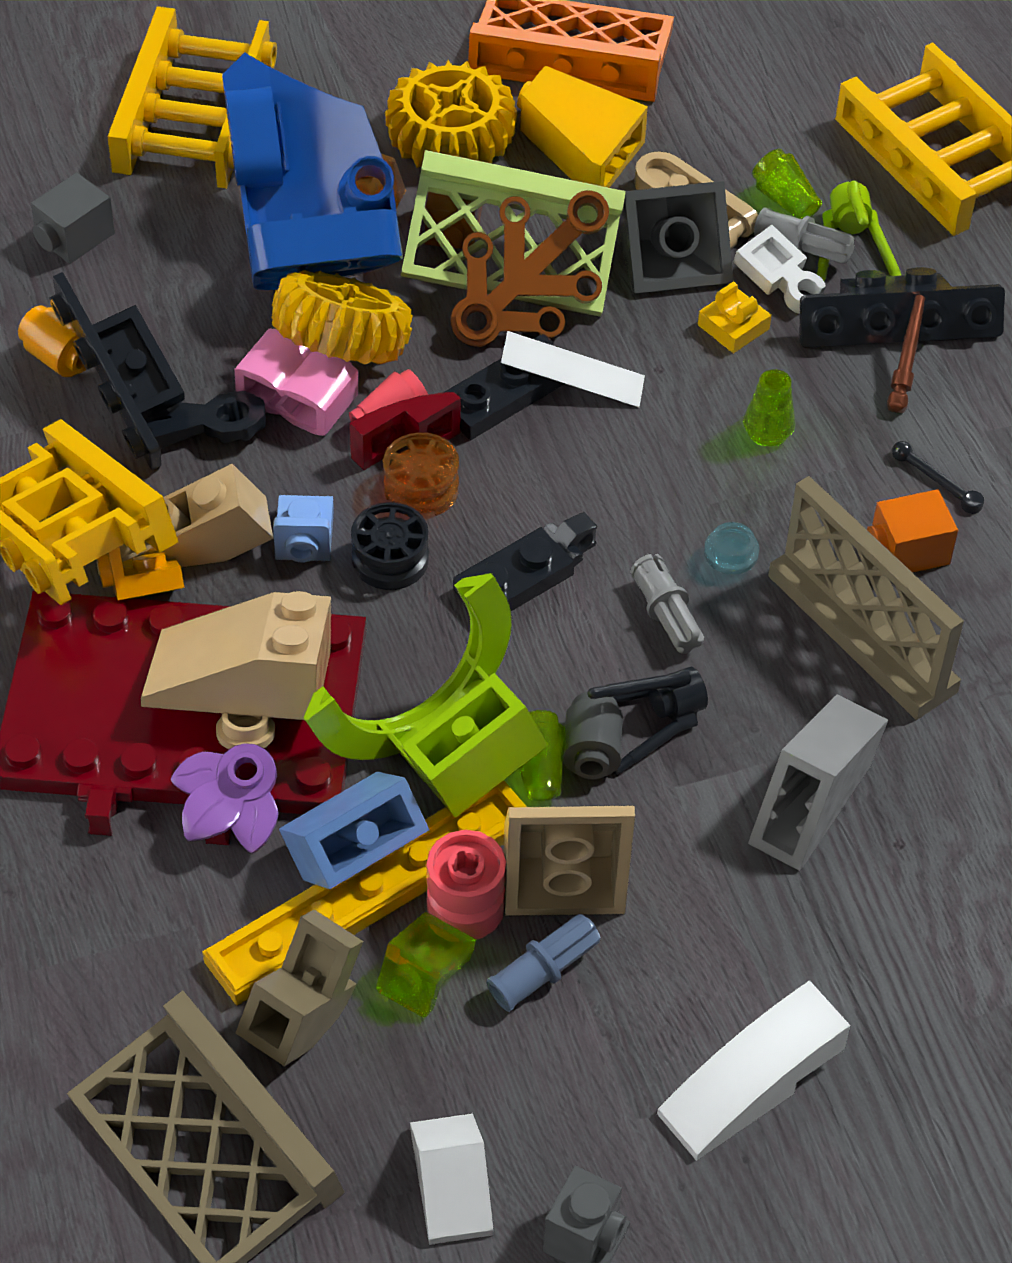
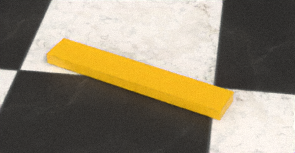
[202,780,527,1006]

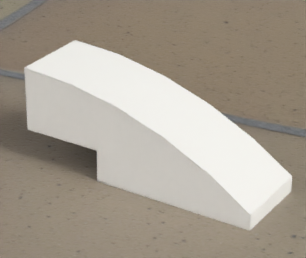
[657,980,850,1161]

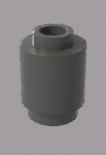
[563,692,623,779]

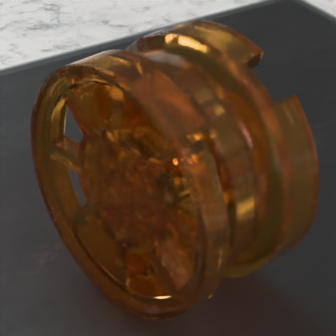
[383,433,459,516]

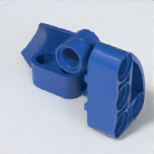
[222,52,403,290]

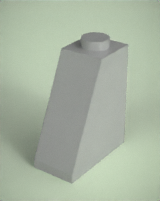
[748,694,888,871]

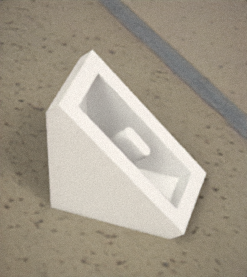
[410,1114,493,1245]

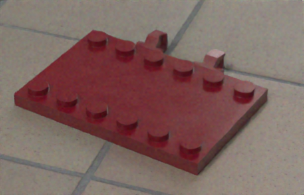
[0,591,367,845]

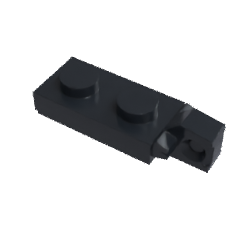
[453,512,597,611]

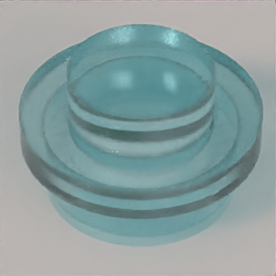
[704,522,760,574]

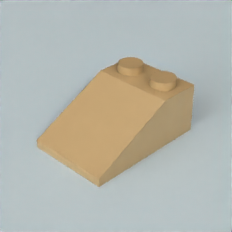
[141,591,331,720]
[503,806,635,916]

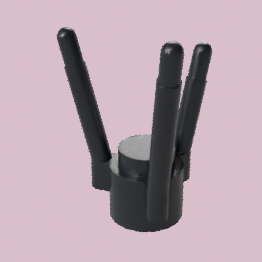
[587,666,708,774]

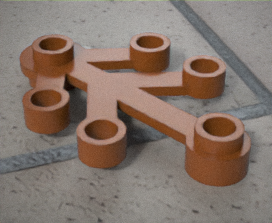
[451,190,609,347]

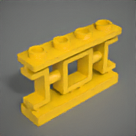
[0,419,179,605]

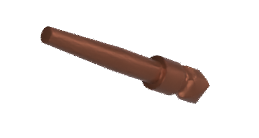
[887,295,925,413]

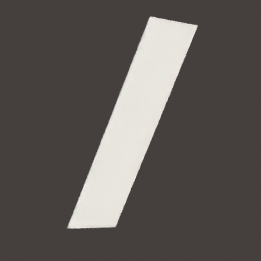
[501,331,645,407]

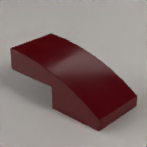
[350,392,461,470]

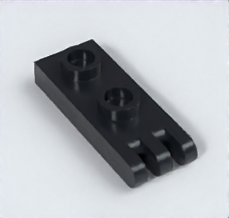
[443,334,565,441]

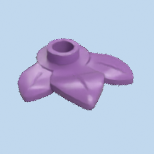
[171,743,279,854]

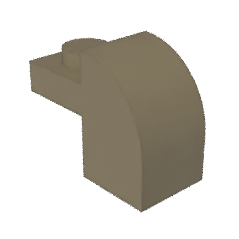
[236,910,364,1066]

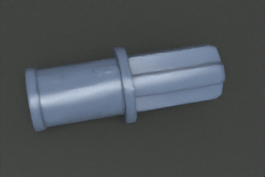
[486,914,601,1012]

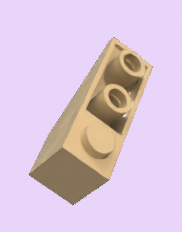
[96,464,273,575]

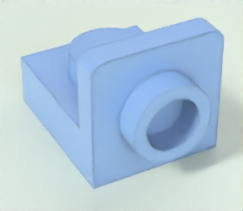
[273,495,334,562]

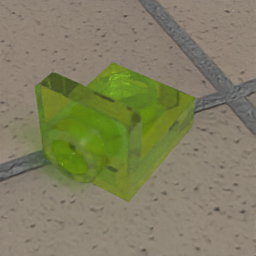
[376,912,476,1017]

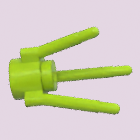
[817,181,901,281]

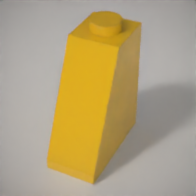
[517,66,648,188]

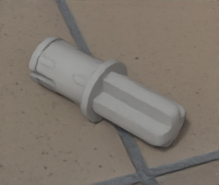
[754,207,855,263]
[630,554,704,654]

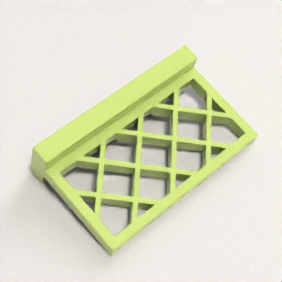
[401,150,626,317]

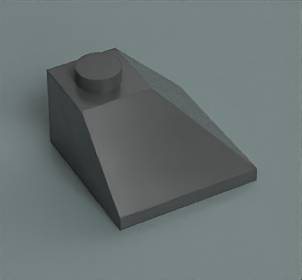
[618,181,734,293]

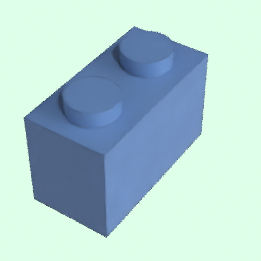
[279,772,429,889]

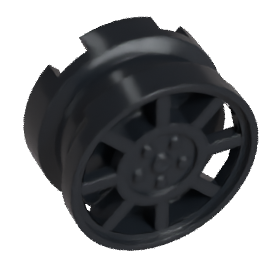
[351,502,429,590]

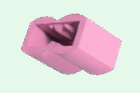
[234,329,358,436]

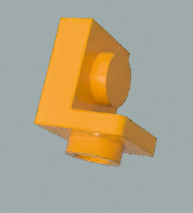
[97,547,185,600]

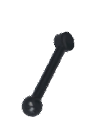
[892,441,984,514]

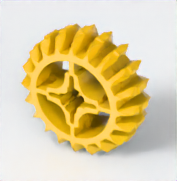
[385,60,517,168]
[271,270,413,365]

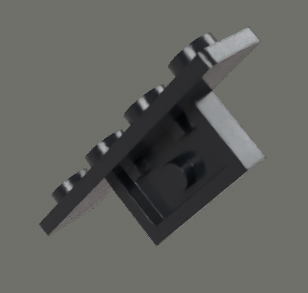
[799,267,1005,348]
[49,272,185,470]

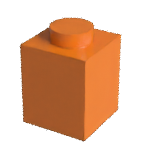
[867,489,958,573]

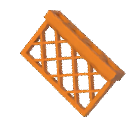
[468,0,674,102]

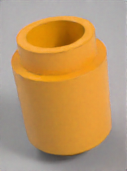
[18,305,86,377]

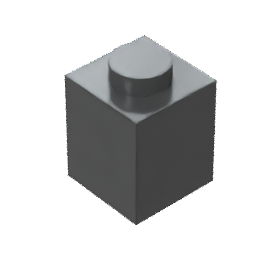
[31,172,115,264]

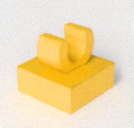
[698,281,772,354]

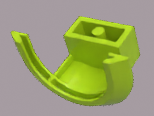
[303,573,548,818]

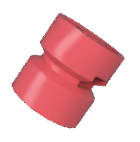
[427,830,506,941]

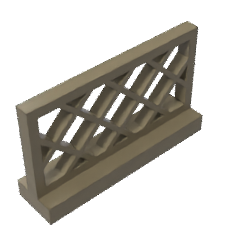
[768,476,964,720]
[67,990,345,1263]

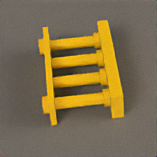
[107,6,277,189]
[835,43,1012,236]

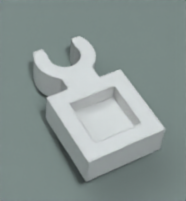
[733,225,826,314]

